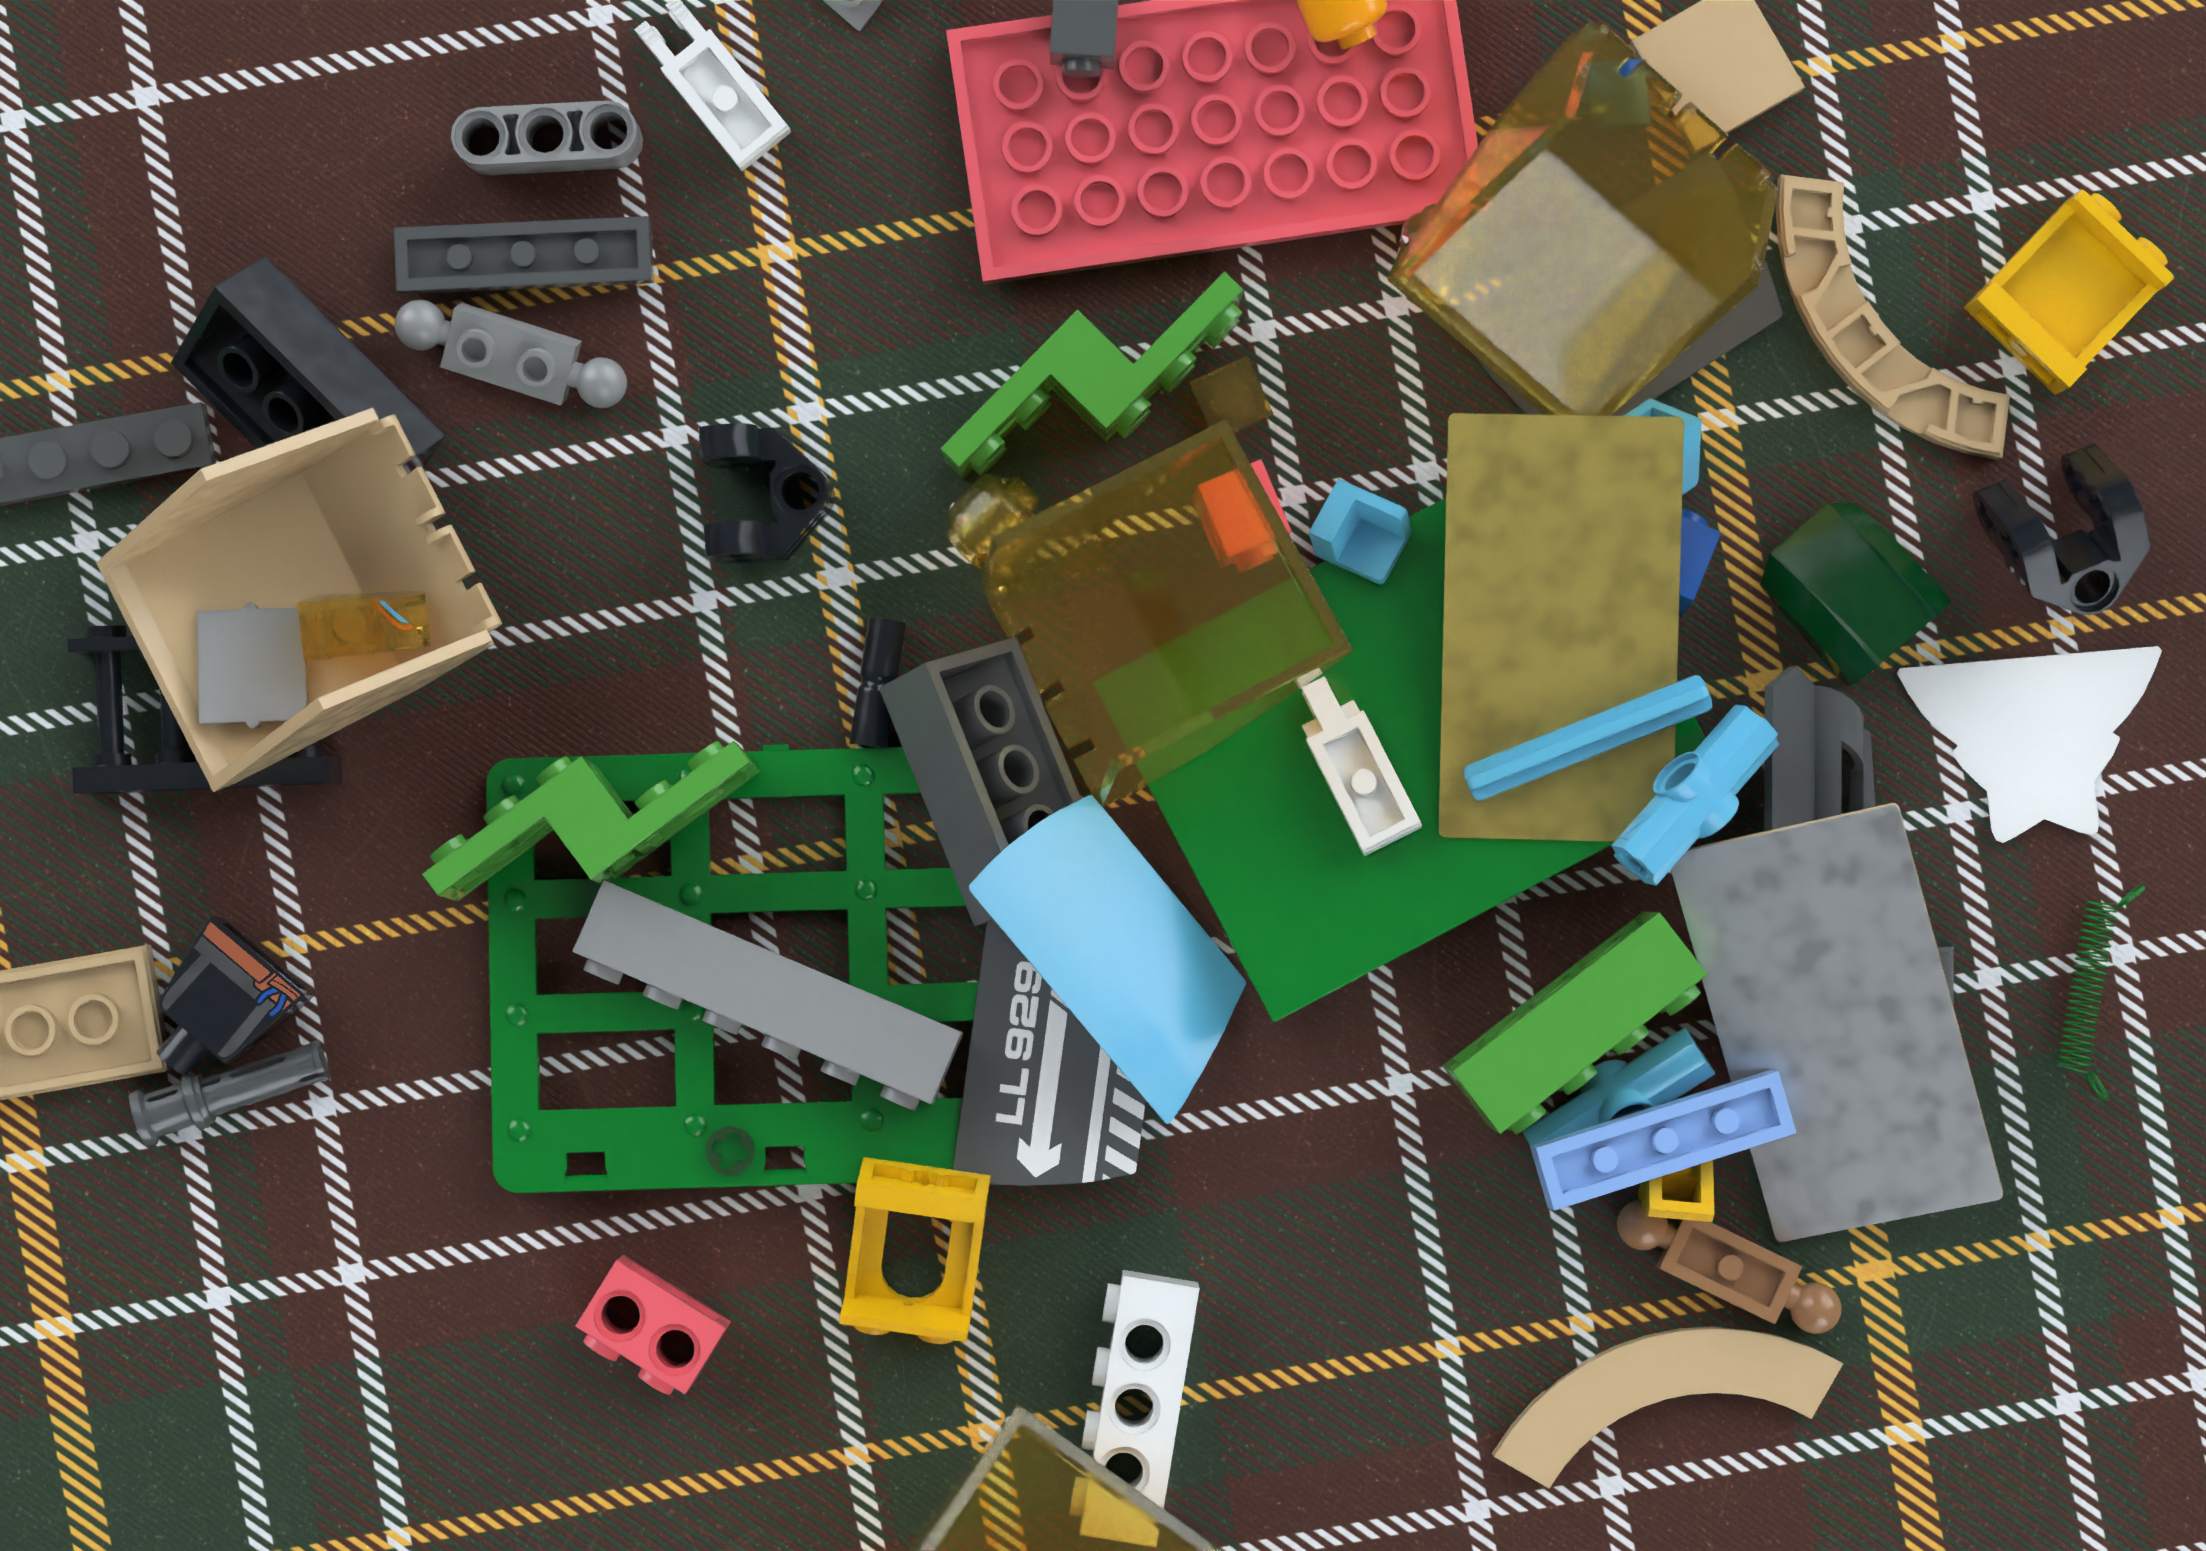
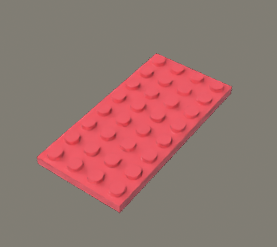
[946,0,1487,285]

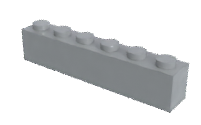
[572,880,963,1111]

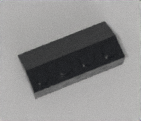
[171,256,445,474]

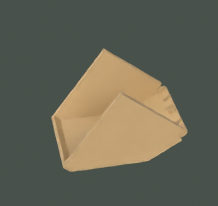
[96,408,502,792]

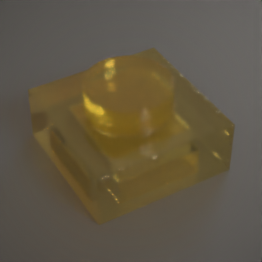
[1189,356,1273,442]

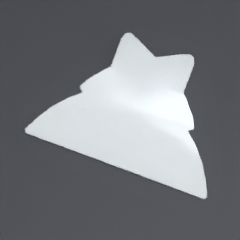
[1897,646,2162,843]

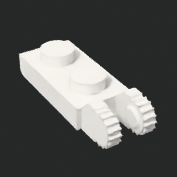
[634,0,791,171]

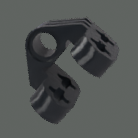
[698,423,836,564]
[1973,443,2151,615]

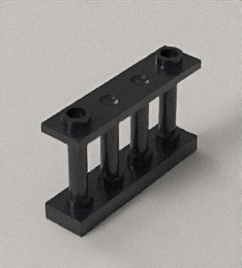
[67,625,342,795]

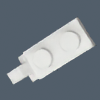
[1301,676,1422,856]

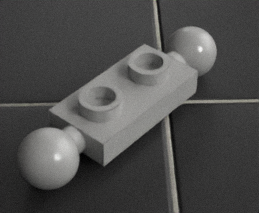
[395,300,627,408]

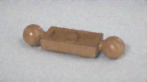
[1617,1199,1842,1334]

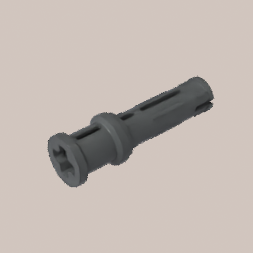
[129,1040,330,1147]

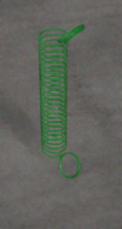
[2056,884,2146,1102]

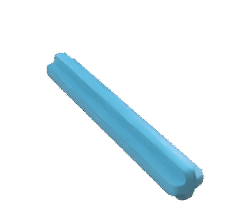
[1463,675,1712,801]

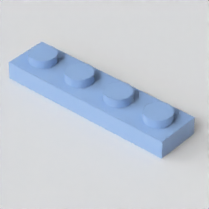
[1530,1070,1796,1210]

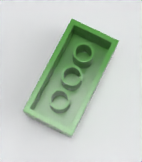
[1442,911,1708,1135]

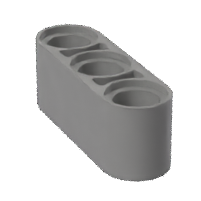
[451,101,643,175]

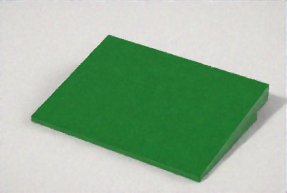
[1093,498,1706,1023]

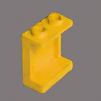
[1963,189,2174,395]

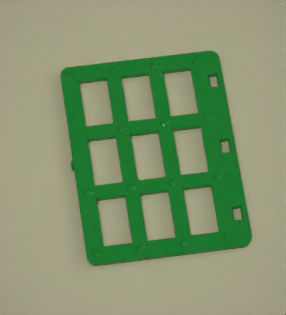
[486,744,979,1193]

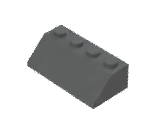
[879,637,1081,927]

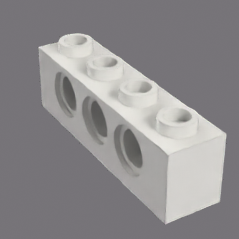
[1071,1270,1200,1544]

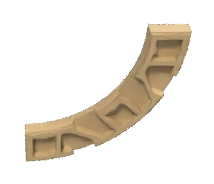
[1776,174,2010,460]
[1492,1326,1843,1489]

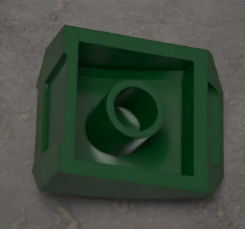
[1760,503,1951,686]

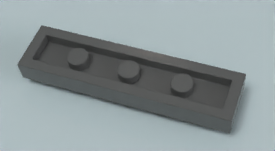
[394,216,654,295]
[0,402,217,506]

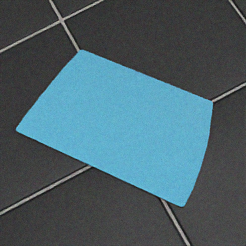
[969,795,1246,1124]

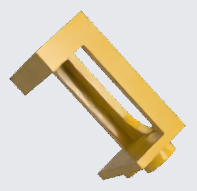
[839,1157,991,1344]

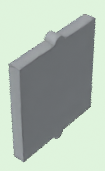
[197,603,308,729]

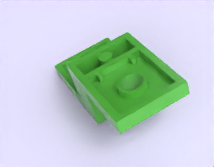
[940,271,1243,479]
[422,741,760,901]

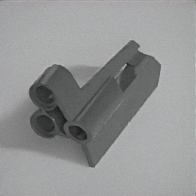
[1764,666,1954,1005]

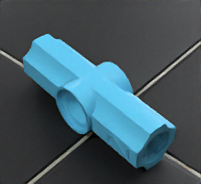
[1612,705,1779,886]
[1523,1027,1715,1146]

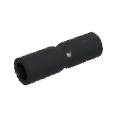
[849,617,906,749]

